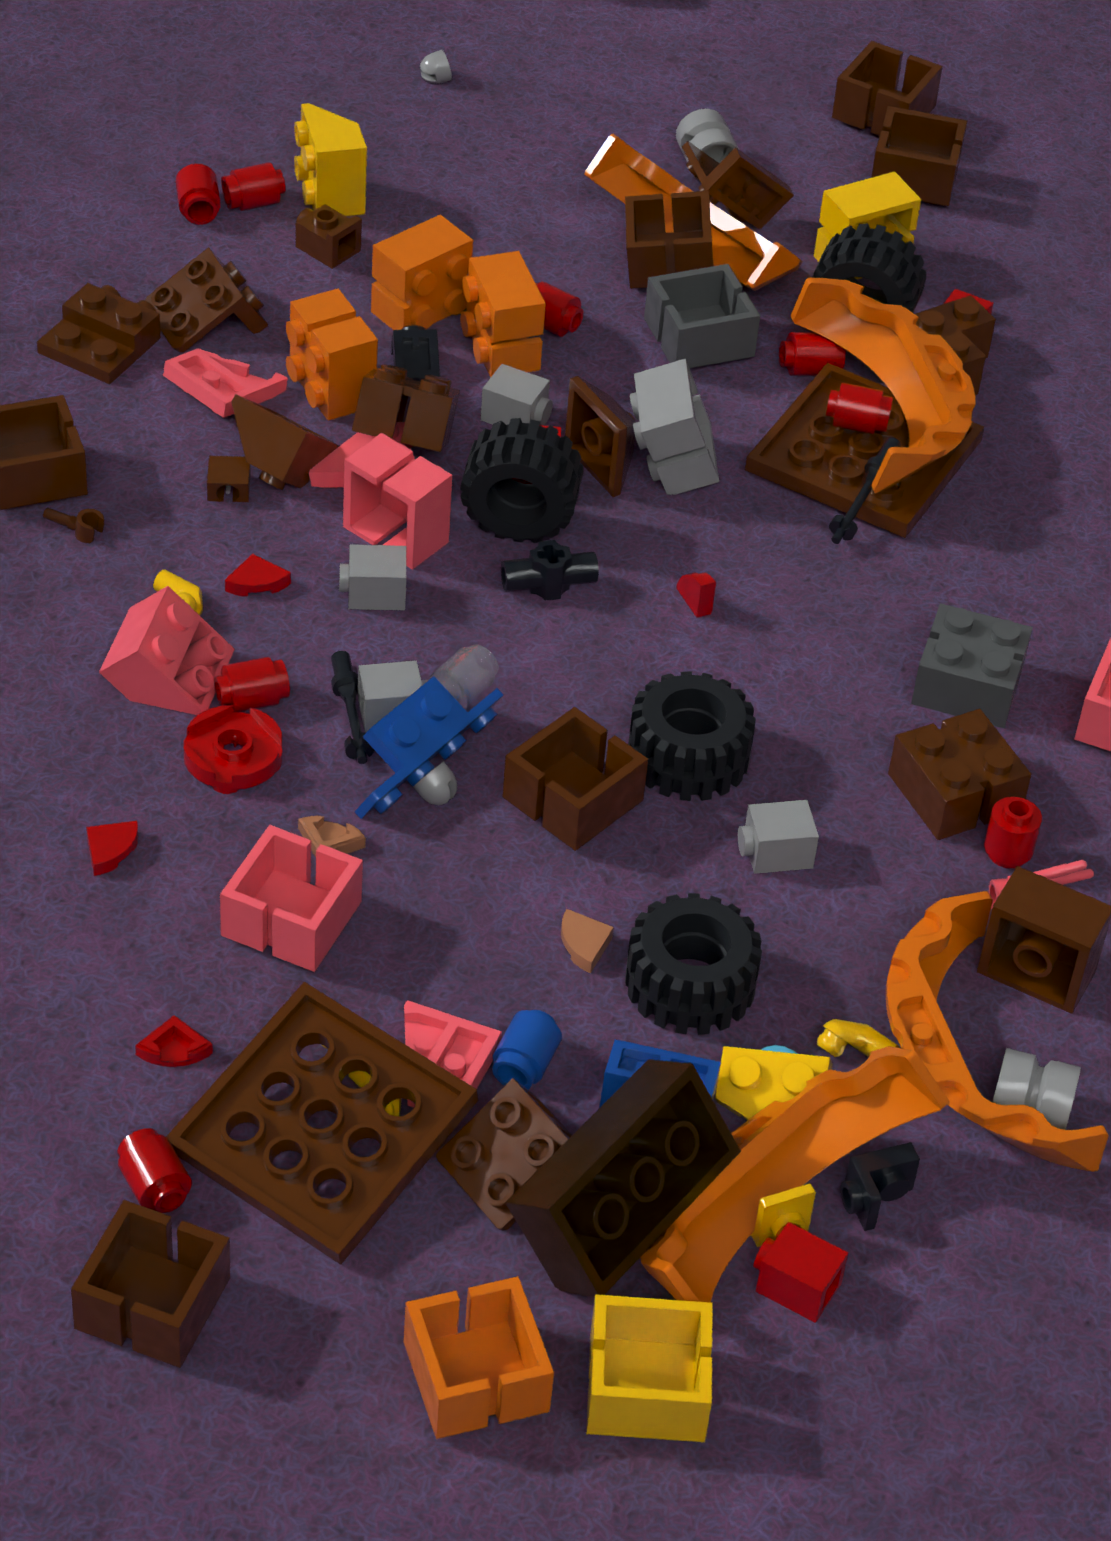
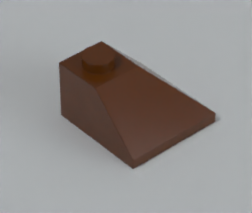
[565,376,636,497]
[231,394,340,490]

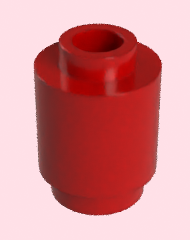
[221,162,286,211]
[175,164,221,225]
[535,281,584,337]
[779,332,846,376]
[826,382,893,435]
[214,657,290,712]
[984,797,1042,868]
[117,1128,192,1213]

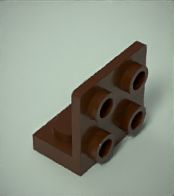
[682,141,794,229]
[436,1078,572,1231]

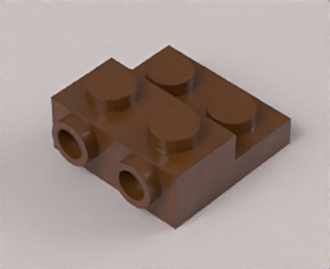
[37,283,161,384]

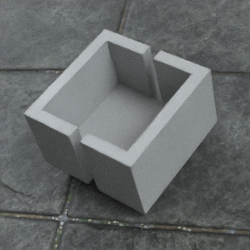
[630,358,720,495]

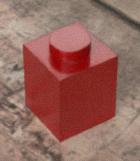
[753,1222,849,1323]

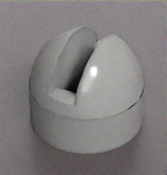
[420,50,452,84]
[413,761,457,805]

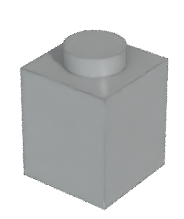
[481,364,553,425]
[339,544,406,610]
[358,660,428,732]
[738,800,819,874]

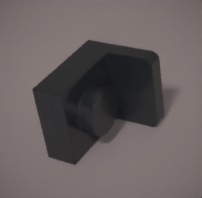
[391,325,440,381]
[840,1142,920,1231]

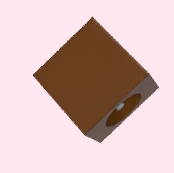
[207,456,251,502]

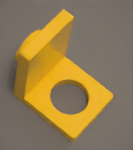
[751,1183,816,1247]

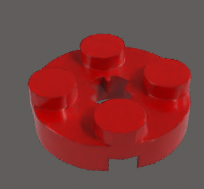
[184,705,282,794]

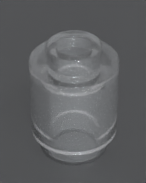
[429,644,498,709]

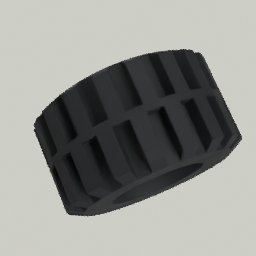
[812,224,926,313]
[460,418,583,543]
[628,671,756,801]
[625,893,762,1035]

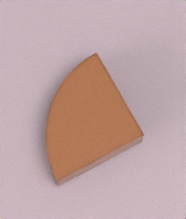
[298,816,366,857]
[561,909,614,973]

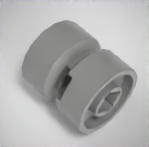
[676,108,739,183]
[993,1047,1081,1130]

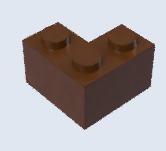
[915,295,996,395]

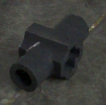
[501,540,599,600]

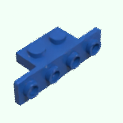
[355,676,504,819]

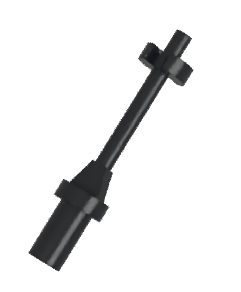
[829,437,902,544]
[331,651,375,764]

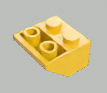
[294,103,367,216]

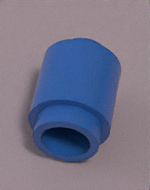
[492,1010,562,1089]

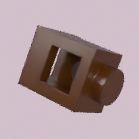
[295,204,362,269]

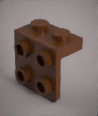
[145,247,268,352]

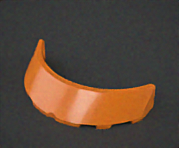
[585,134,803,291]
[791,277,976,494]
[886,891,1109,1172]
[641,1046,949,1302]

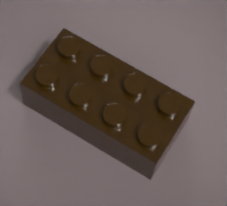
[505,1059,741,1297]

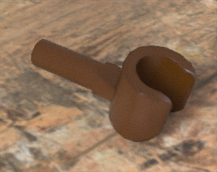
[43,508,105,543]

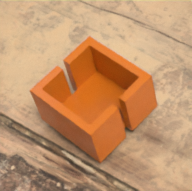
[371,214,473,330]
[460,251,546,378]
[286,288,378,421]
[404,1276,554,1439]

